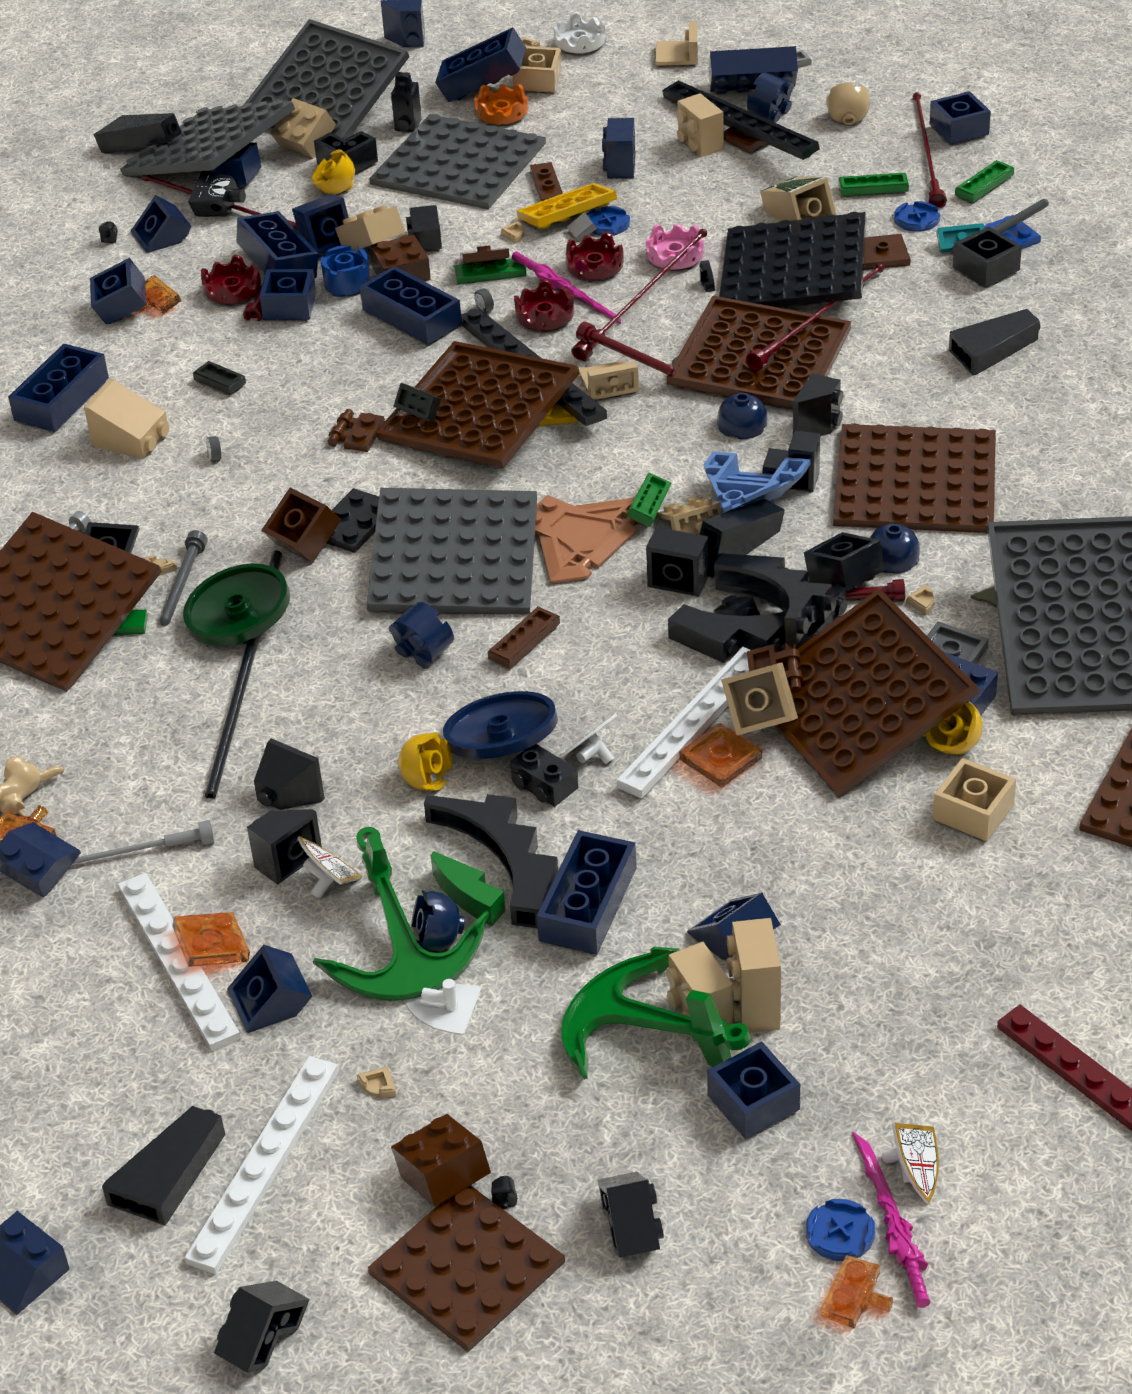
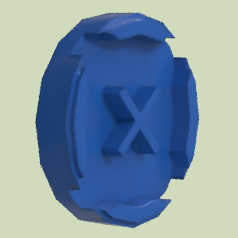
[894,201,940,231]
[587,206,630,236]
[806,1199,875,1261]

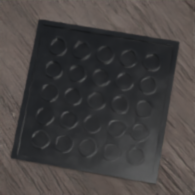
[719,212,867,308]

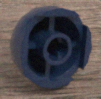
[717,393,767,439]
[869,524,920,574]
[411,890,464,953]

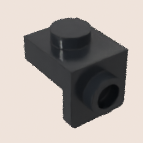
[713,595,761,616]

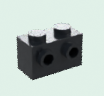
[406,205,442,251]
[510,744,579,807]

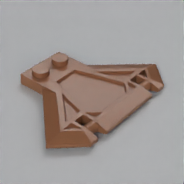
[535,495,644,584]

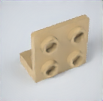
[656,21,698,66]
[579,360,639,400]
[657,496,724,535]

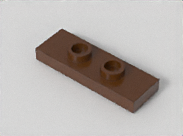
[530,162,563,201]
[488,606,560,669]

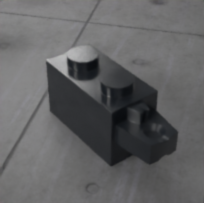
[391,72,422,132]

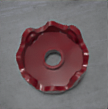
[565,232,624,280]
[201,255,261,305]
[514,279,574,331]

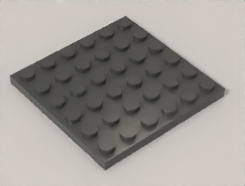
[244,19,410,139]
[120,100,295,176]
[369,114,546,209]
[367,487,537,614]

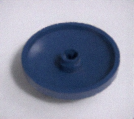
[443,691,558,759]

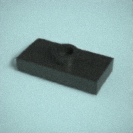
[193,361,246,395]
[393,383,441,422]

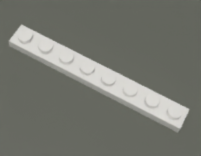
[617,647,750,799]
[118,873,241,1052]
[184,1056,339,1275]

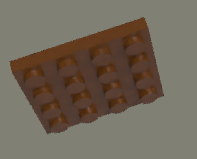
[368,1185,565,1352]

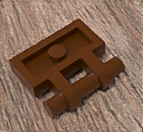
[327,409,385,452]
[747,643,803,693]

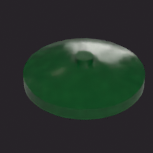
[183,563,290,646]

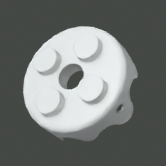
[553,12,606,54]

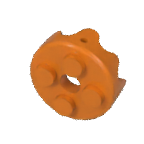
[474,84,528,125]

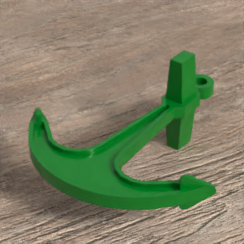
[313,827,490,1001]
[561,947,751,1080]

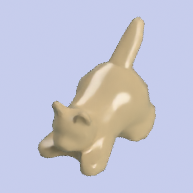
[0,756,65,817]

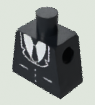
[188,171,246,217]

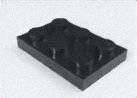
[327,488,379,553]

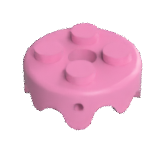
[646,224,704,270]

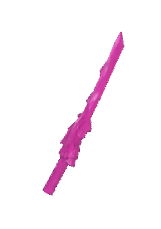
[511,251,621,324]
[852,1132,930,1308]

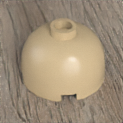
[826,82,870,125]

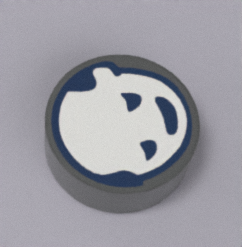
[474,288,494,313]
[207,436,221,462]

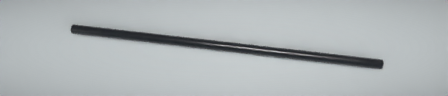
[205,550,282,799]

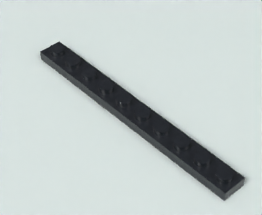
[662,80,820,160]
[461,308,607,426]

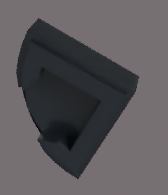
[699,260,715,292]

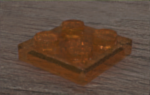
[679,723,762,788]
[172,912,250,967]

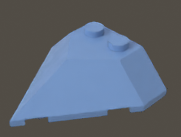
[703,452,811,513]

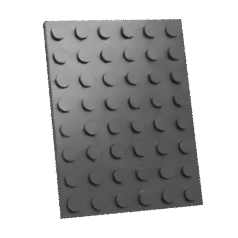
[987,516,1132,715]

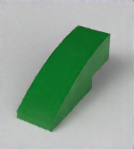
[430,851,506,926]

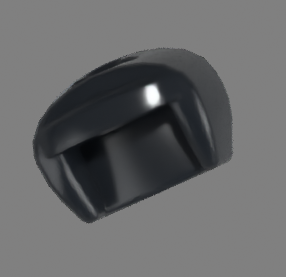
[98,221,118,243]
[491,1176,518,1209]

